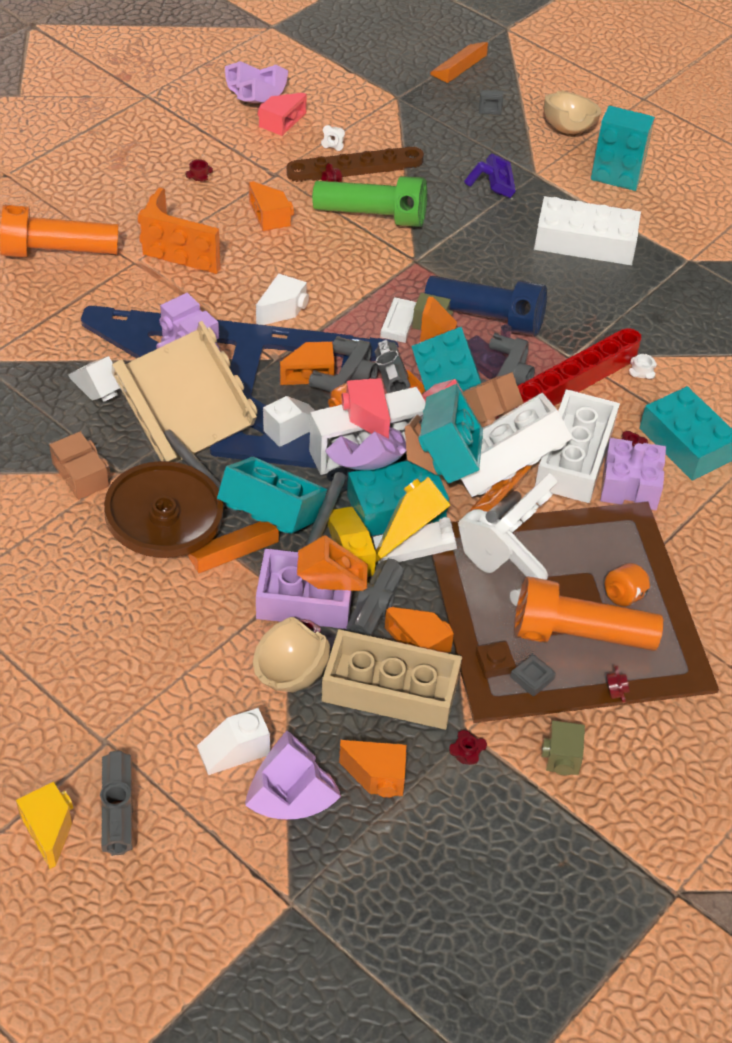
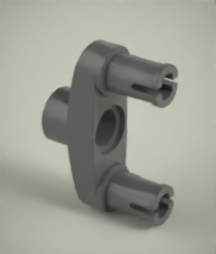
[481,333,535,386]
[309,336,378,394]

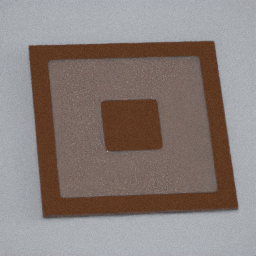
[431,501,719,723]

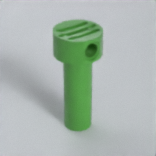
[312,176,427,227]

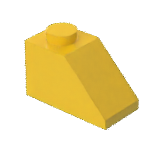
[16,781,74,869]

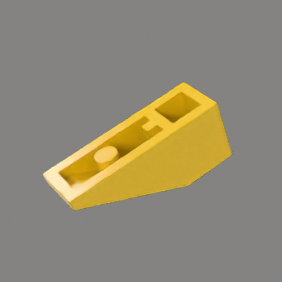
[375,477,450,562]
[327,506,376,577]

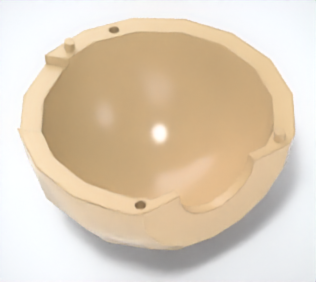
[544,90,601,134]
[253,617,330,693]

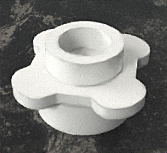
[321,125,345,151]
[629,354,657,379]

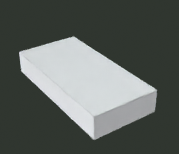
[381,297,417,343]

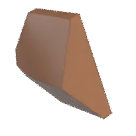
[405,414,438,475]

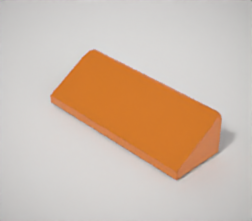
[430,42,488,83]
[470,465,532,512]
[187,521,279,573]

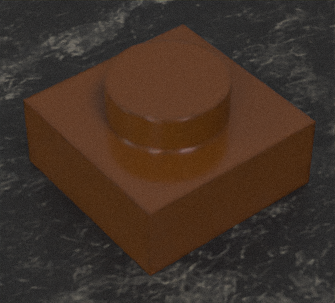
[476,641,516,679]

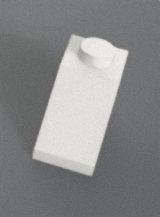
[256,274,309,325]
[68,356,120,402]
[263,396,315,447]
[197,708,270,775]

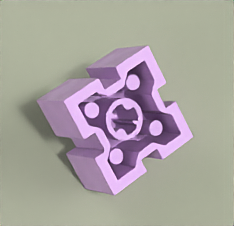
[156,293,220,351]
[600,438,666,510]

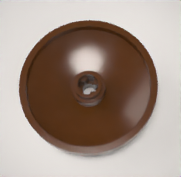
[104,461,223,558]

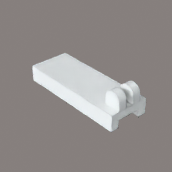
[373,517,457,564]

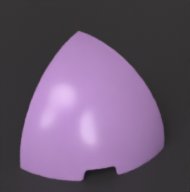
[225,61,288,103]
[325,426,406,470]
[245,731,341,820]

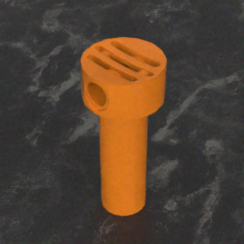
[0,205,119,258]
[514,576,663,651]

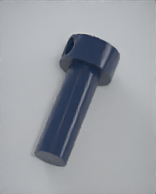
[425,276,547,337]

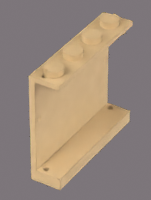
[111,321,257,463]

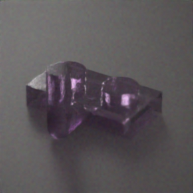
[468,324,512,380]

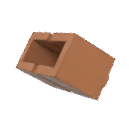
[462,372,524,427]
[49,431,110,500]

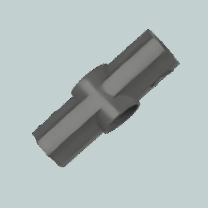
[374,340,411,393]
[346,558,405,637]
[100,751,133,856]

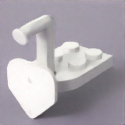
[458,473,558,606]

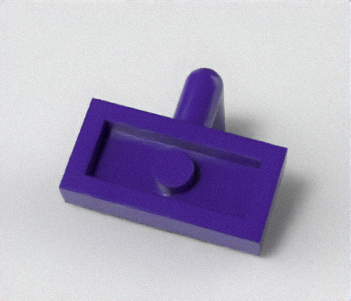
[464,153,516,198]

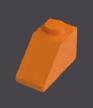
[249,181,294,231]
[420,296,457,342]
[280,342,334,385]
[297,535,368,591]
[384,607,454,653]
[339,740,407,798]

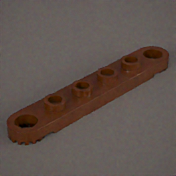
[286,147,424,182]

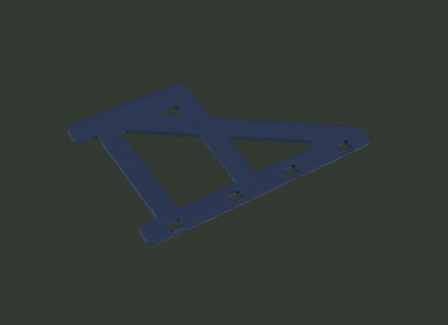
[81,306,399,469]

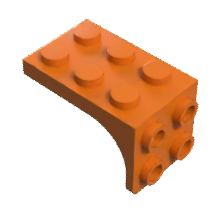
[138,187,221,274]

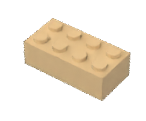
[322,629,462,730]

